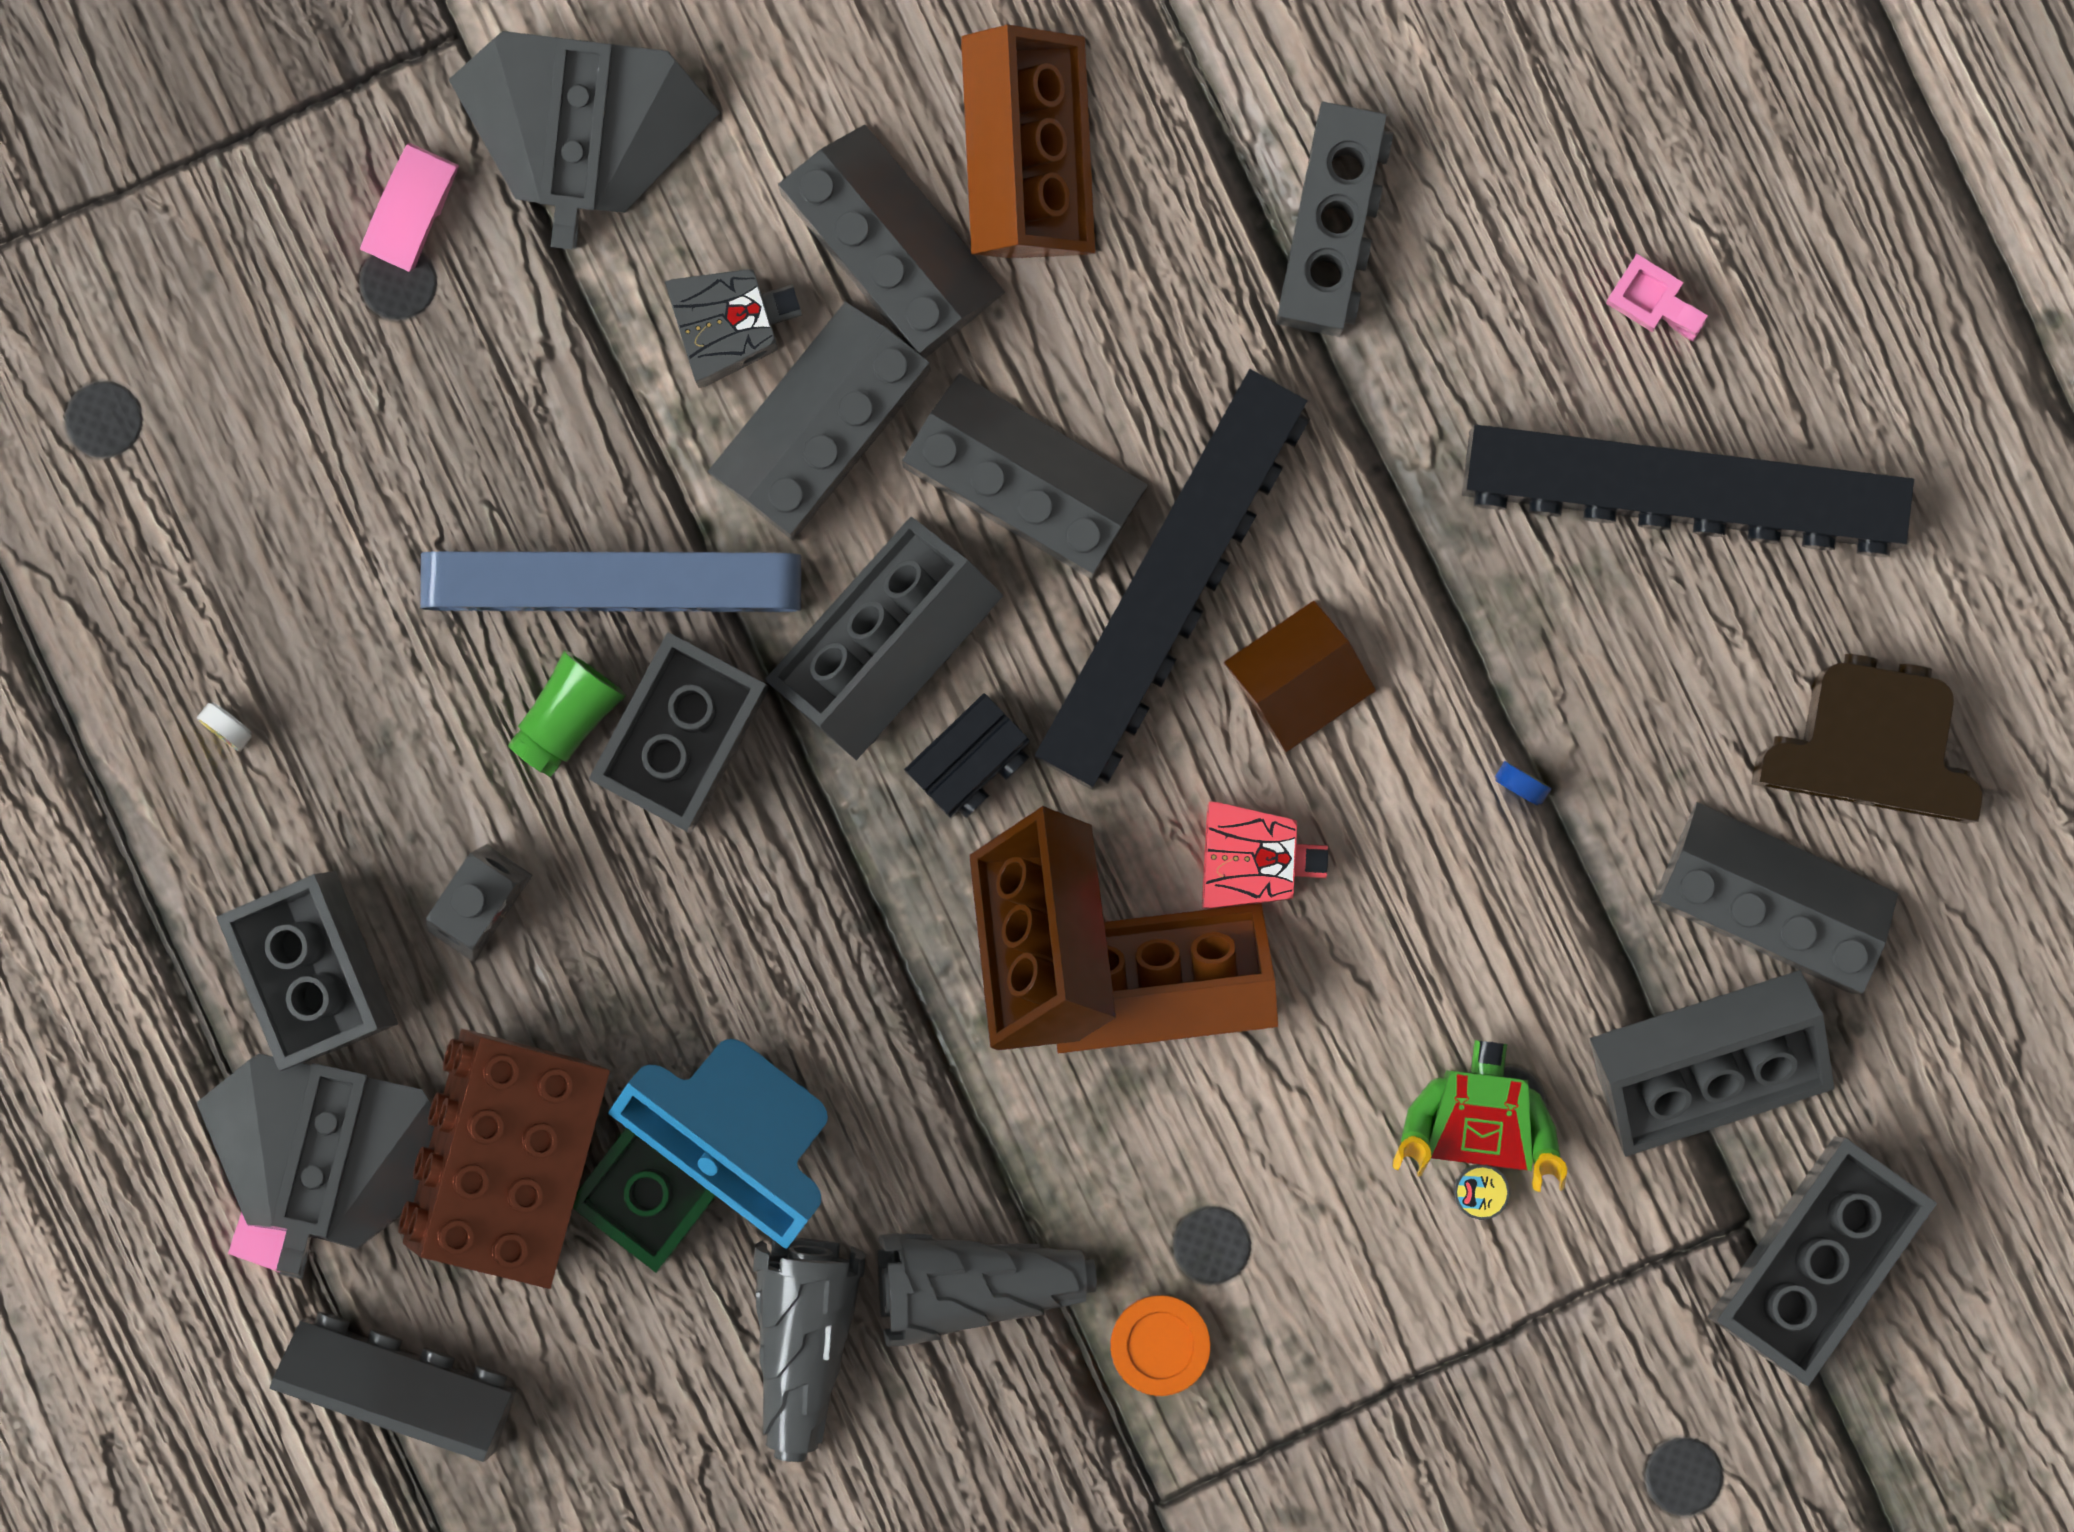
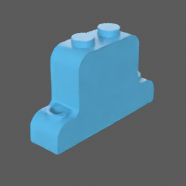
[608,1039,828,1250]

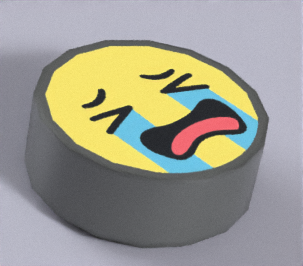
[1453,1164,1510,1220]

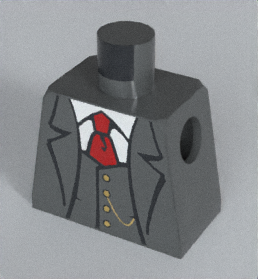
[664,269,802,388]
[426,844,533,962]

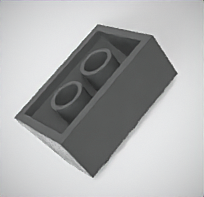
[216,871,398,1071]

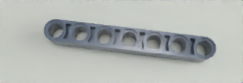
[420,551,801,612]

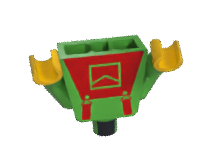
[1392,1040,1567,1192]

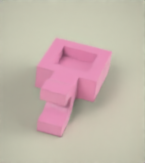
[1606,254,1708,342]

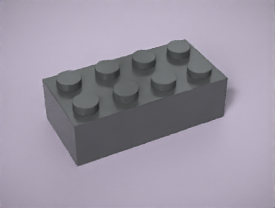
[1707,1136,1937,1387]

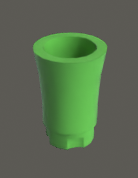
[508,650,627,777]

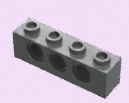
[1275,101,1394,337]

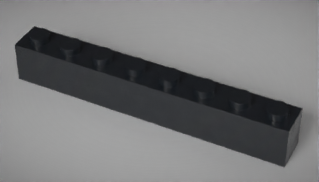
[1034,369,1310,790]
[1462,424,1914,557]

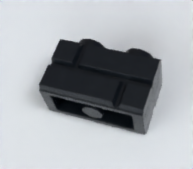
[904,693,1030,819]

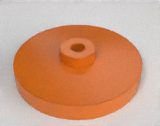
[1110,1295,1210,1396]

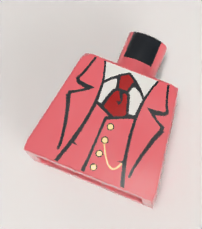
[1202,802,1328,909]

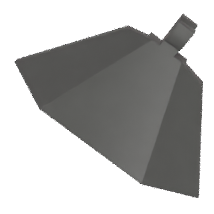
[448,31,721,250]
[196,1054,434,1280]

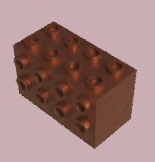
[398,1028,610,1289]

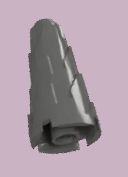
[877,1233,1097,1346]
[753,1238,866,1462]

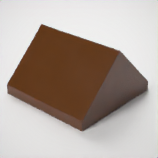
[1223,600,1376,753]

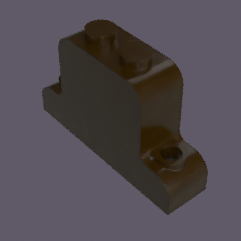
[1751,654,1983,824]

